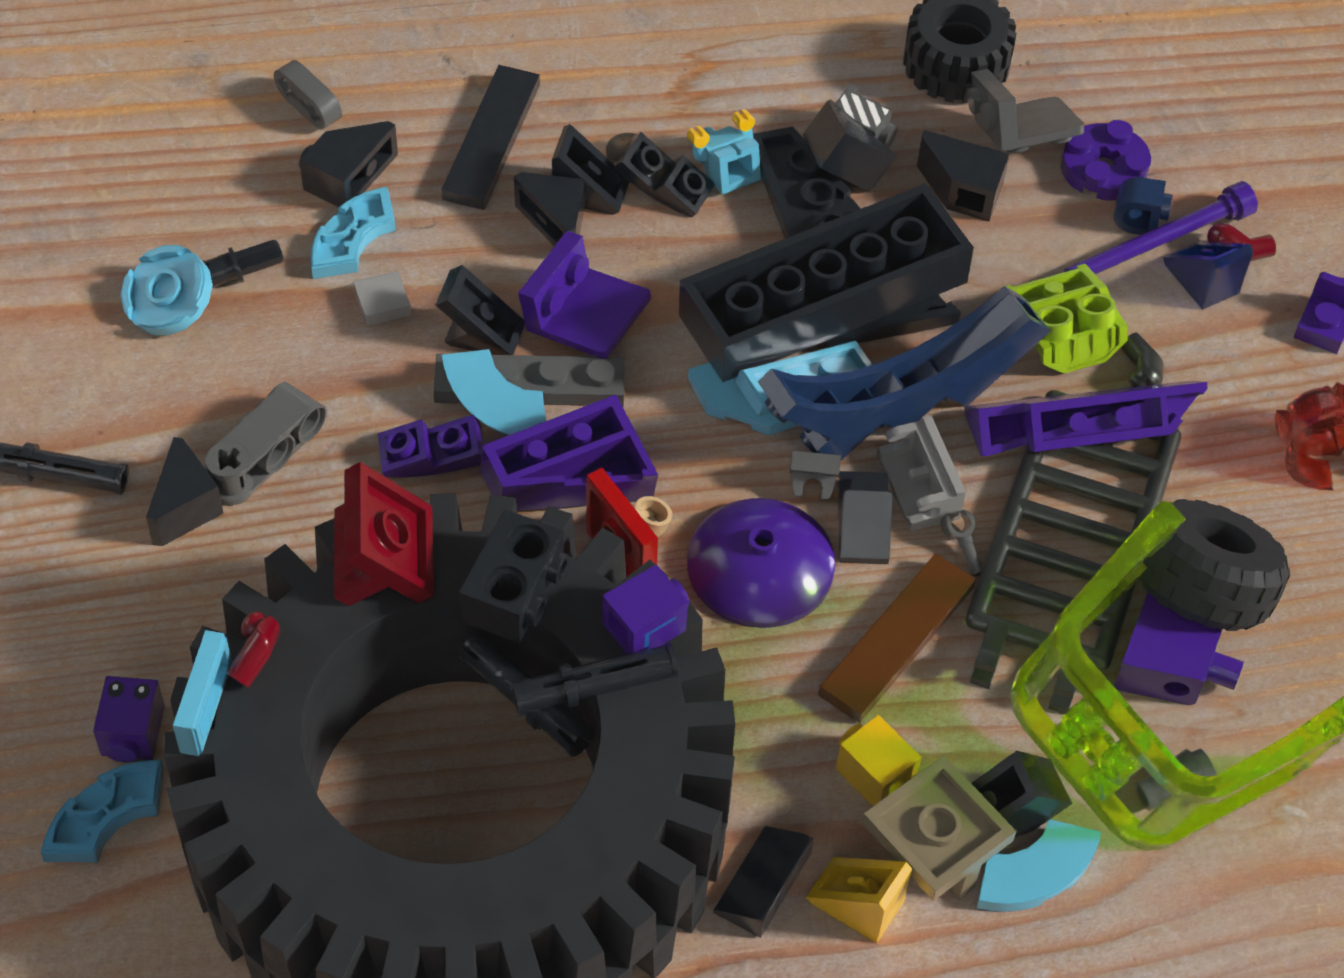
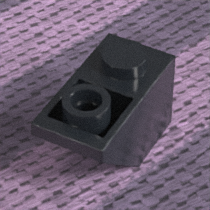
[917,130,1010,221]

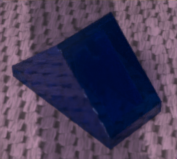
[1163,241,1253,310]

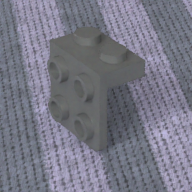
[967,69,1084,153]

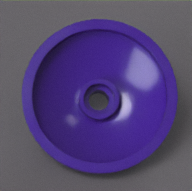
[687,498,835,628]

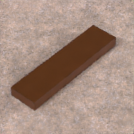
[818,553,976,723]

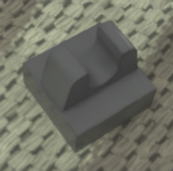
[790,450,841,500]

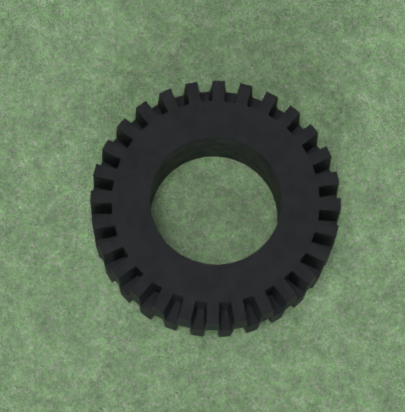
[164,493,735,978]

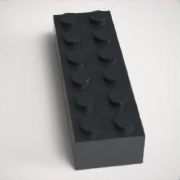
[679,183,974,382]

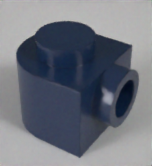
[1114,177,1173,235]

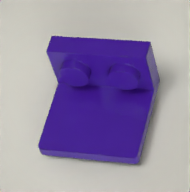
[518,231,651,359]

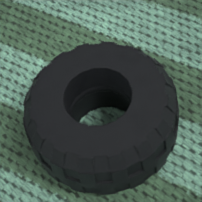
[1133,499,1290,631]

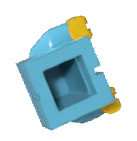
[687,109,761,195]

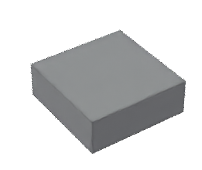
[353,271,411,326]

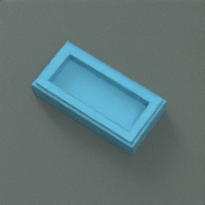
[173,630,232,756]

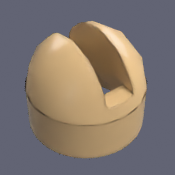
[634,496,673,537]

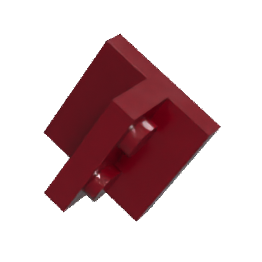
[334,462,434,606]

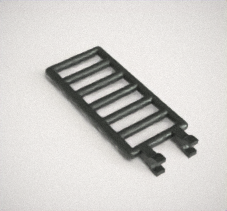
[965,390,1181,715]

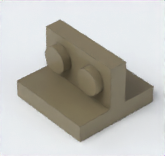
[862,755,1016,901]

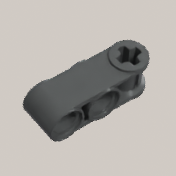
[205,382,327,505]

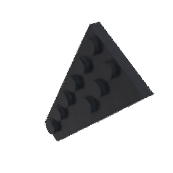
[753,126,961,348]

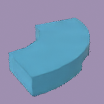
[310,187,396,279]
[442,349,546,436]
[976,819,1101,912]

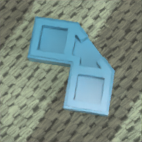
[688,362,798,436]

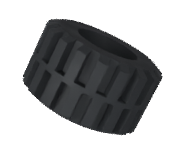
[903,0,1017,103]

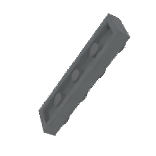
[434,353,625,407]

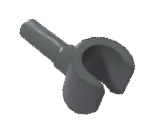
[941,510,983,577]

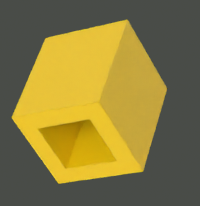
[836,715,922,806]

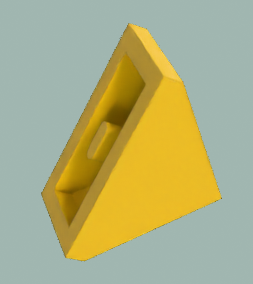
[806,857,912,943]

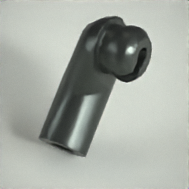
[1121,332,1164,387]

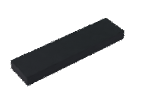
[441,65,540,210]

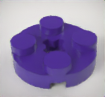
[1061,120,1151,201]

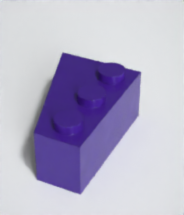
[480,395,658,511]

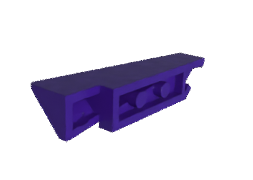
[964,381,1208,456]

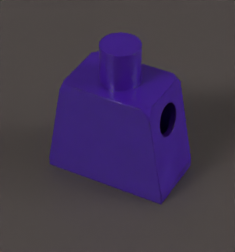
[1113,593,1244,705]

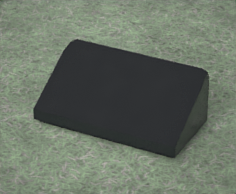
[713,826,814,938]

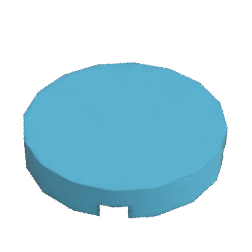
[120,245,213,335]

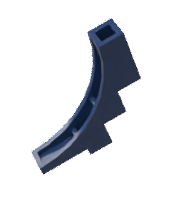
[758,286,1050,460]

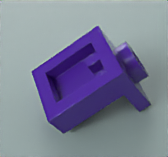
[1293,272,1344,354]

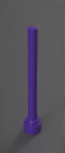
[1064,181,1258,275]

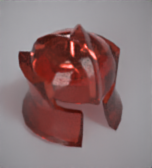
[1275,382,1344,491]

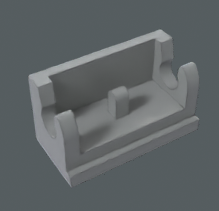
[877,416,966,531]

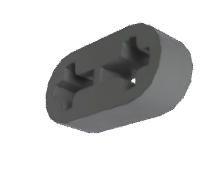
[274,60,342,130]

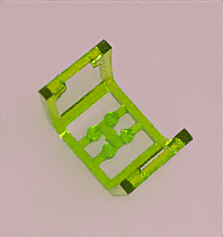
[1010,501,1344,851]

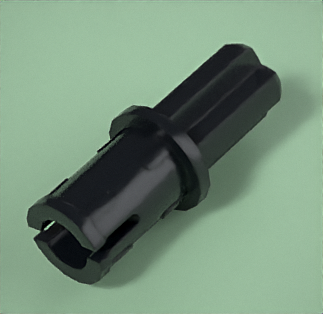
[203,240,284,288]

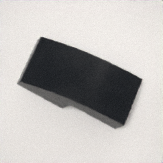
[612,132,715,217]

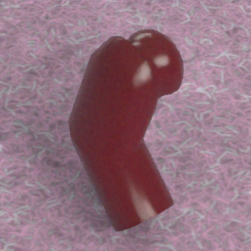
[1207,223,1276,264]
[225,611,280,688]

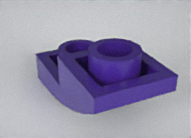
[377,414,484,477]

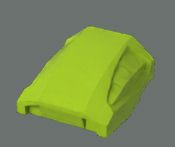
[1003,264,1128,374]

